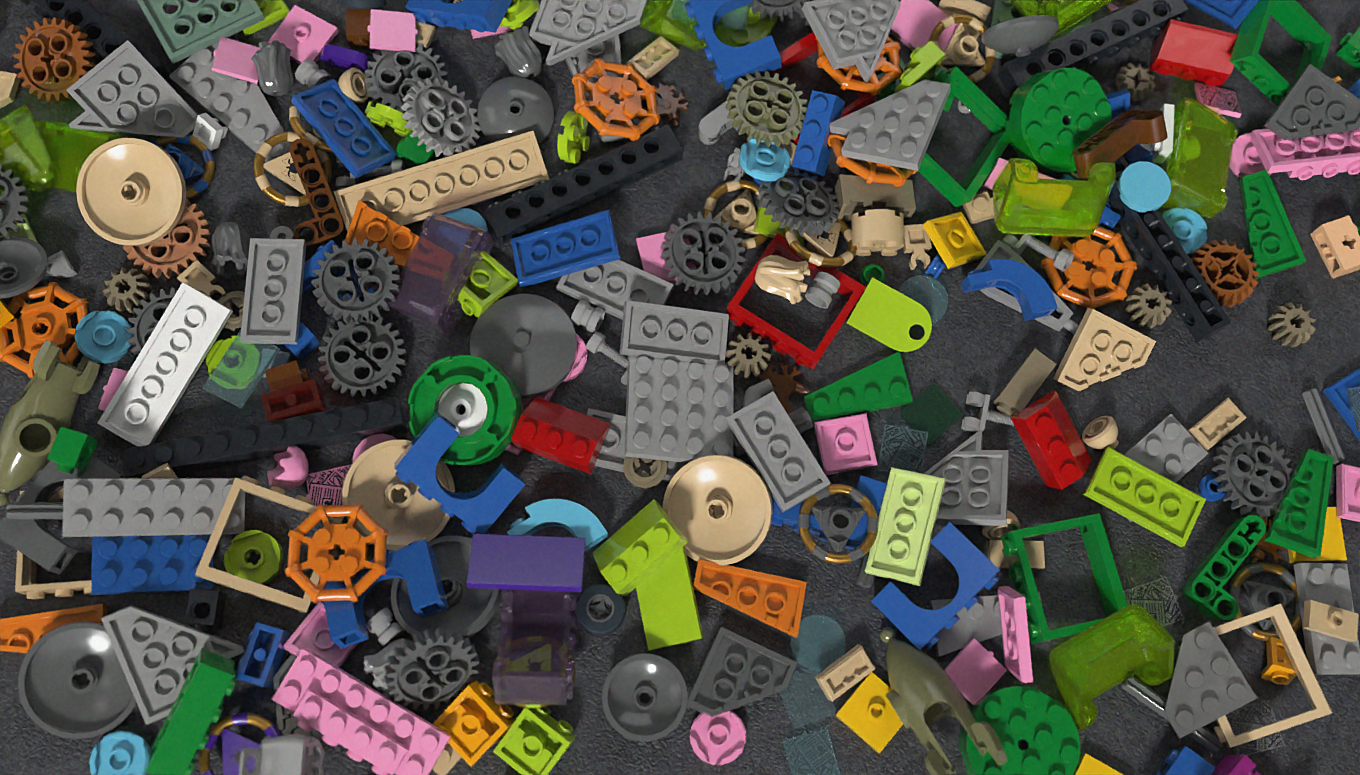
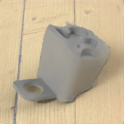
[239,734,325,775]

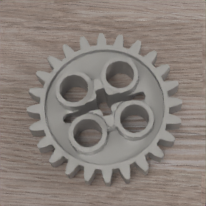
[401,78,481,157]

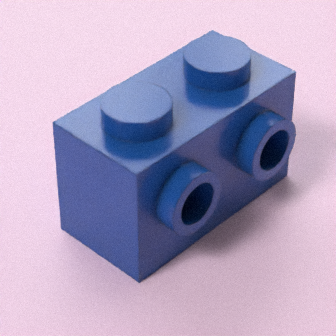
[236,622,291,689]

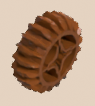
[1191,239,1259,308]

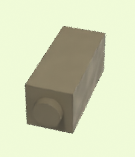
[993,349,1056,416]

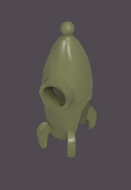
[0,340,100,506]
[880,627,1008,775]

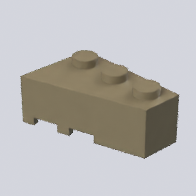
[833,174,916,223]

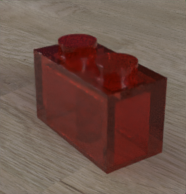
[261,379,328,422]

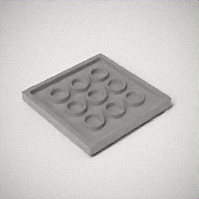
[624,355,733,463]

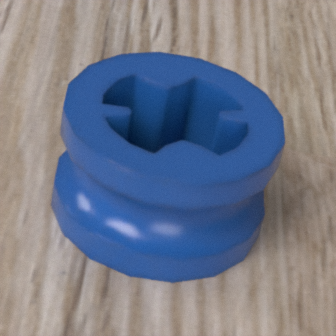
[925,254,946,280]

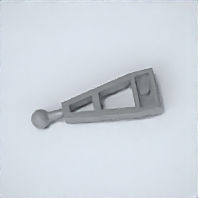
[975,239,1079,335]

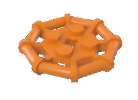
[816,36,902,95]
[572,58,660,141]
[827,133,917,187]
[1041,219,1137,310]
[0,282,89,378]
[285,503,389,603]

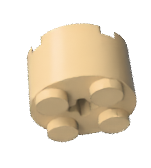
[851,209,904,256]

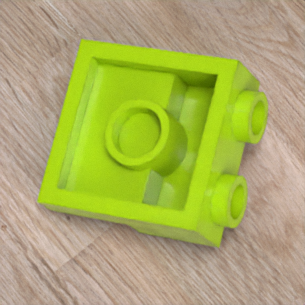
[894,41,945,93]
[441,247,518,318]
[493,706,576,775]

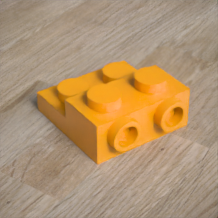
[433,681,515,767]

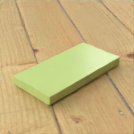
[865,467,946,586]

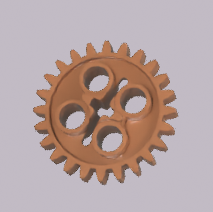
[123,198,212,278]

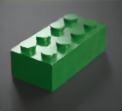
[145,648,237,775]

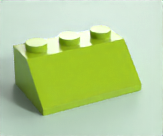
[593,499,689,596]

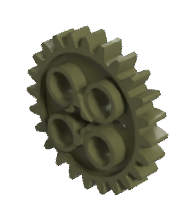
[726,71,807,148]

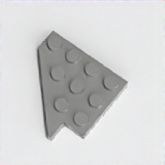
[529,0,647,66]
[802,0,901,82]
[66,40,198,138]
[829,80,951,171]
[924,431,1009,526]
[101,605,245,725]

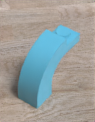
[507,499,608,552]

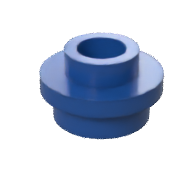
[1198,475,1225,502]

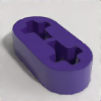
[320,44,370,73]

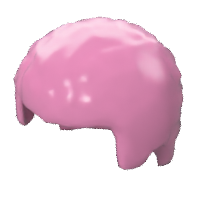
[267,445,309,490]

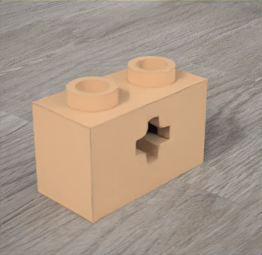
[1310,216,1360,279]

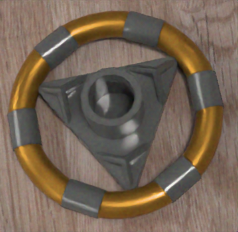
[798,484,878,564]
[1228,562,1302,641]

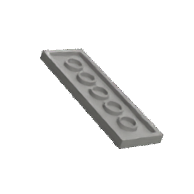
[63,478,245,537]

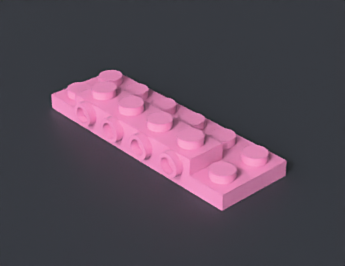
[1250,127,1360,180]
[272,648,451,775]

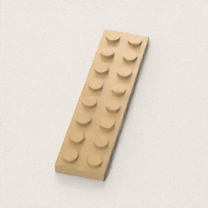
[334,131,549,233]

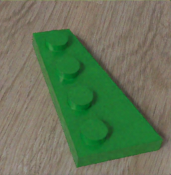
[1239,169,1306,280]
[803,351,913,424]
[1264,449,1334,558]

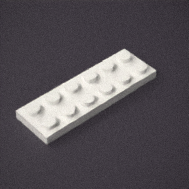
[98,283,233,447]

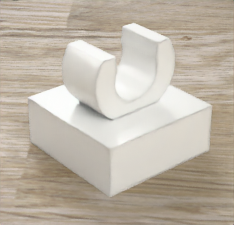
[193,113,228,150]

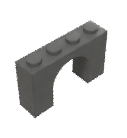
[0,456,126,575]

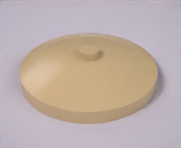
[76,138,186,246]
[342,440,455,551]
[663,455,773,566]

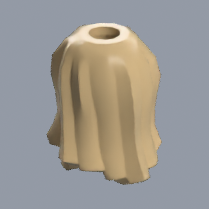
[755,255,810,304]

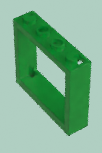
[1230,0,1332,106]
[918,66,1010,207]
[1000,513,1132,644]

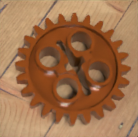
[13,17,96,103]

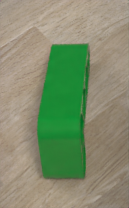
[1182,515,1266,622]

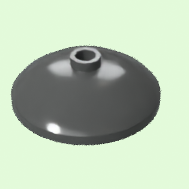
[981,15,1059,57]
[478,77,554,145]
[0,236,48,299]
[602,654,688,742]

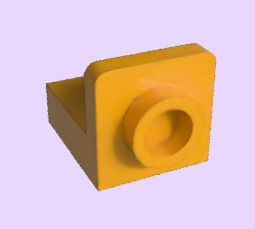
[1261,637,1297,685]

